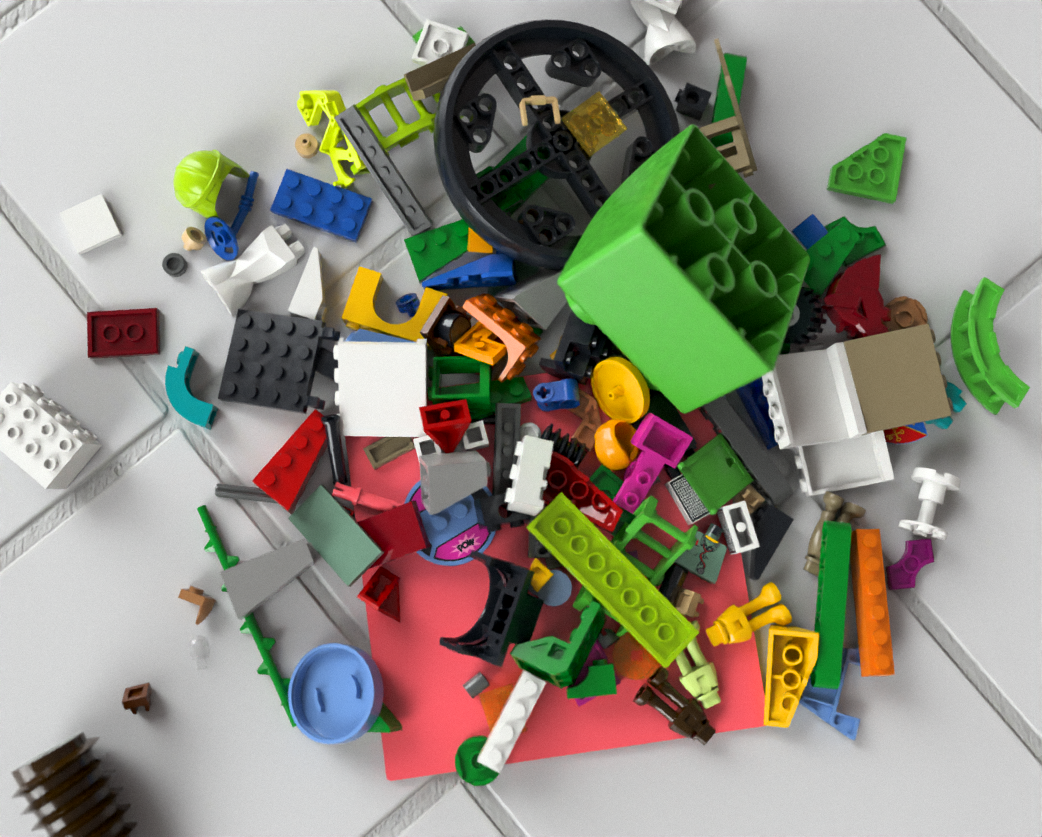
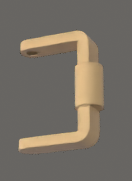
[519,95,560,126]

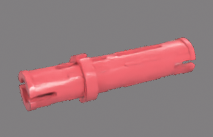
[332,482,404,512]

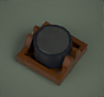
[420,296,472,357]

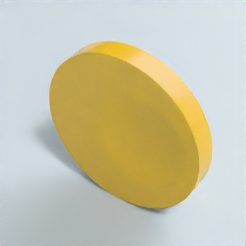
[591,357,650,424]

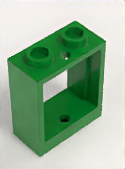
[428,356,492,409]

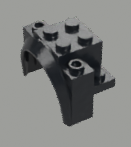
[440,550,544,667]

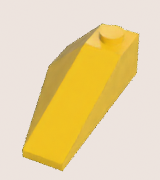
[764,624,819,728]

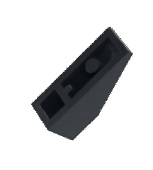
[749,504,794,580]

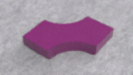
[886,538,934,590]

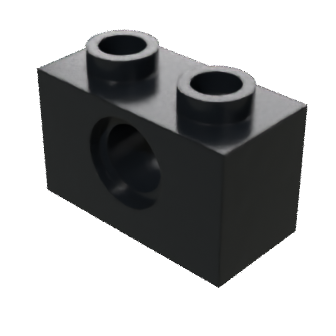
[474,493,531,532]

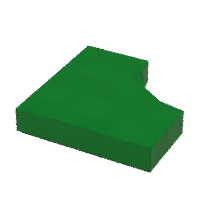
[824,216,886,267]

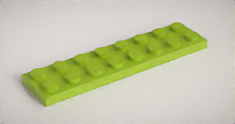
[526,492,700,668]

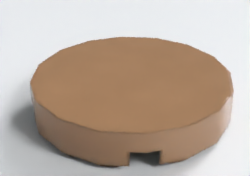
[884,296,928,331]

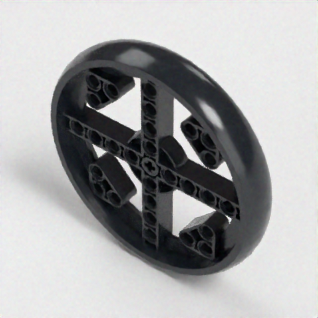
[433,19,680,270]

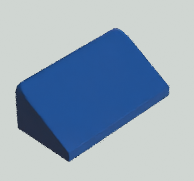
[791,214,828,250]

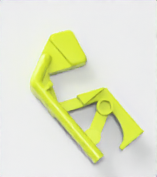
[297,90,366,189]

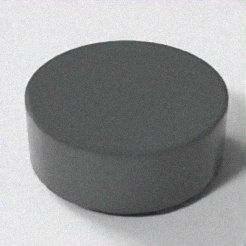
[162,253,187,277]

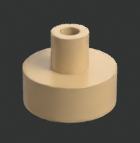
[295,133,319,158]
[182,227,207,251]

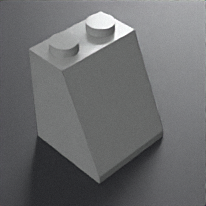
[495,269,567,330]
[419,450,491,515]

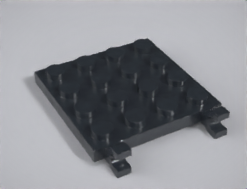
[218,309,340,414]

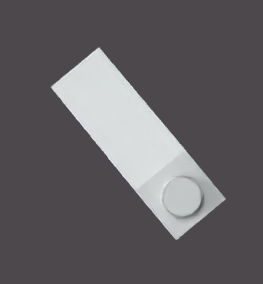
[288,247,327,320]

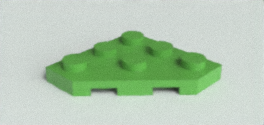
[827,133,907,204]

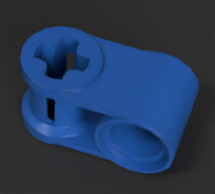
[533,378,580,412]

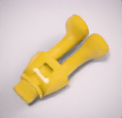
[706,582,792,647]

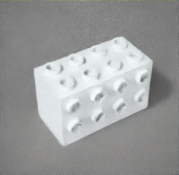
[0,382,102,489]

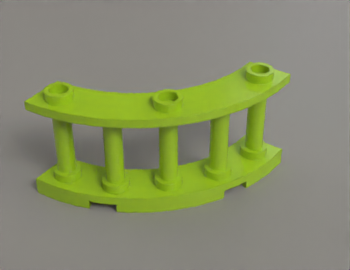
[340,78,464,175]

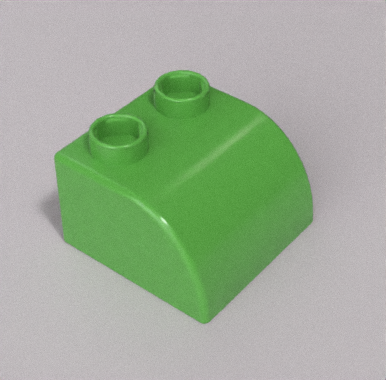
[558,125,810,413]

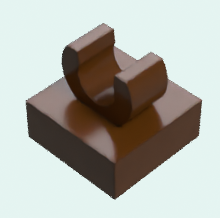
[122,683,152,715]

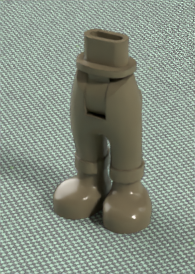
[803,492,866,577]

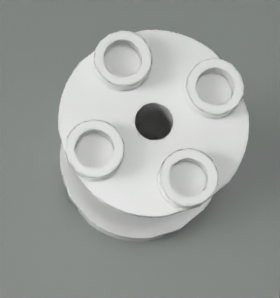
[898,467,961,540]

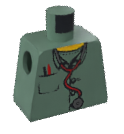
[674,523,727,584]

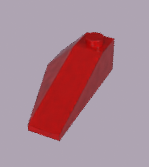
[541,451,623,533]

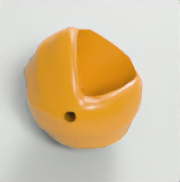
[594,419,640,470]

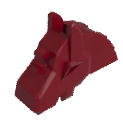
[822,254,892,340]

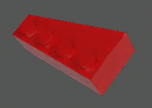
[252,409,327,515]

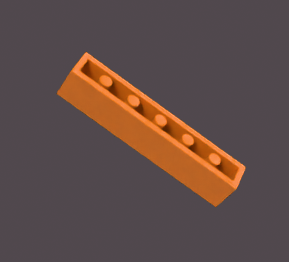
[850,529,895,677]

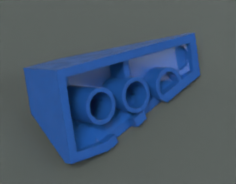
[422,251,517,291]

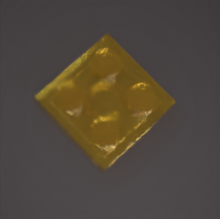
[562,91,628,157]

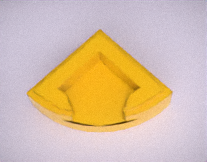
[530,558,554,592]

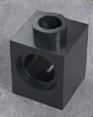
[674,83,712,121]

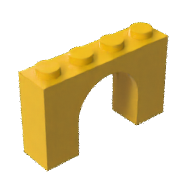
[341,266,448,351]

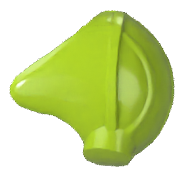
[173,150,249,226]

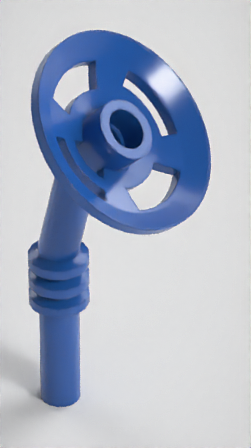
[204,171,259,261]

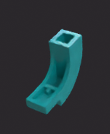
[165,346,219,430]

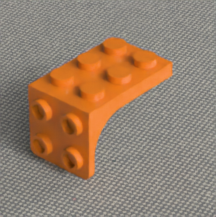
[462,293,541,383]

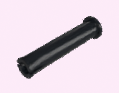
[321,414,348,485]

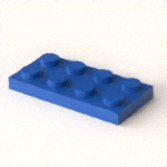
[270,169,373,243]

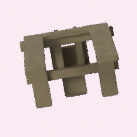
[699,38,757,189]

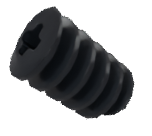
[540,423,588,468]

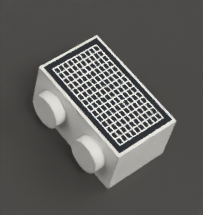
[665,474,710,525]
[717,501,760,555]

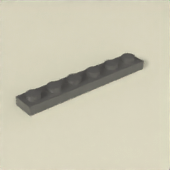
[334,104,433,236]

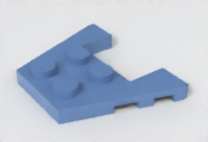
[799,648,860,740]

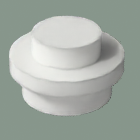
[520,422,541,442]

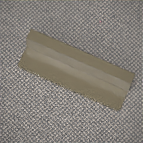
[404,43,476,101]

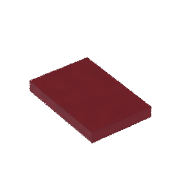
[87,308,160,359]
[357,500,431,569]

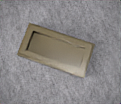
[363,437,415,470]

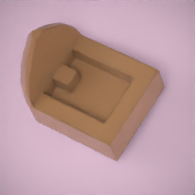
[178,586,216,625]

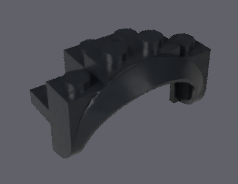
[539,310,611,385]

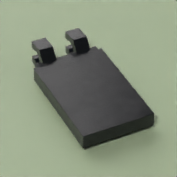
[630,389,697,480]

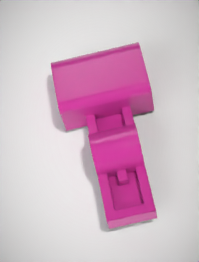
[613,413,693,514]

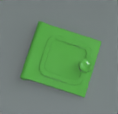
[677,433,753,515]

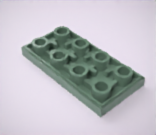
[288,485,384,587]

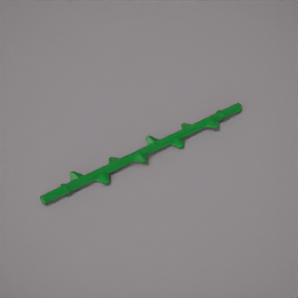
[197,505,297,727]

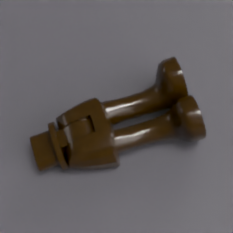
[633,666,716,745]

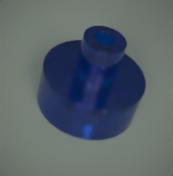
[395,293,420,317]

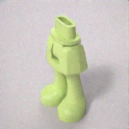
[675,620,721,709]

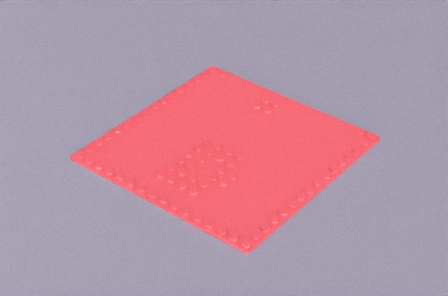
[345,373,766,781]

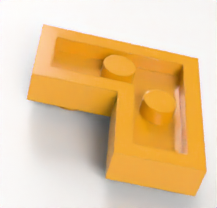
[453,321,507,366]

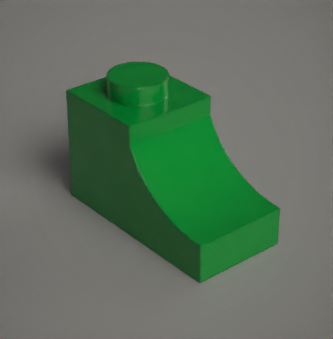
[566,659,617,699]

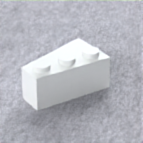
[504,435,553,516]

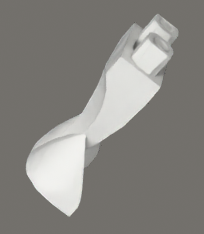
[630,0,696,66]
[201,223,305,317]

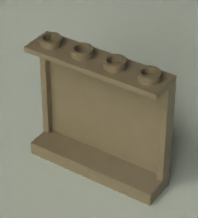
[843,323,953,435]

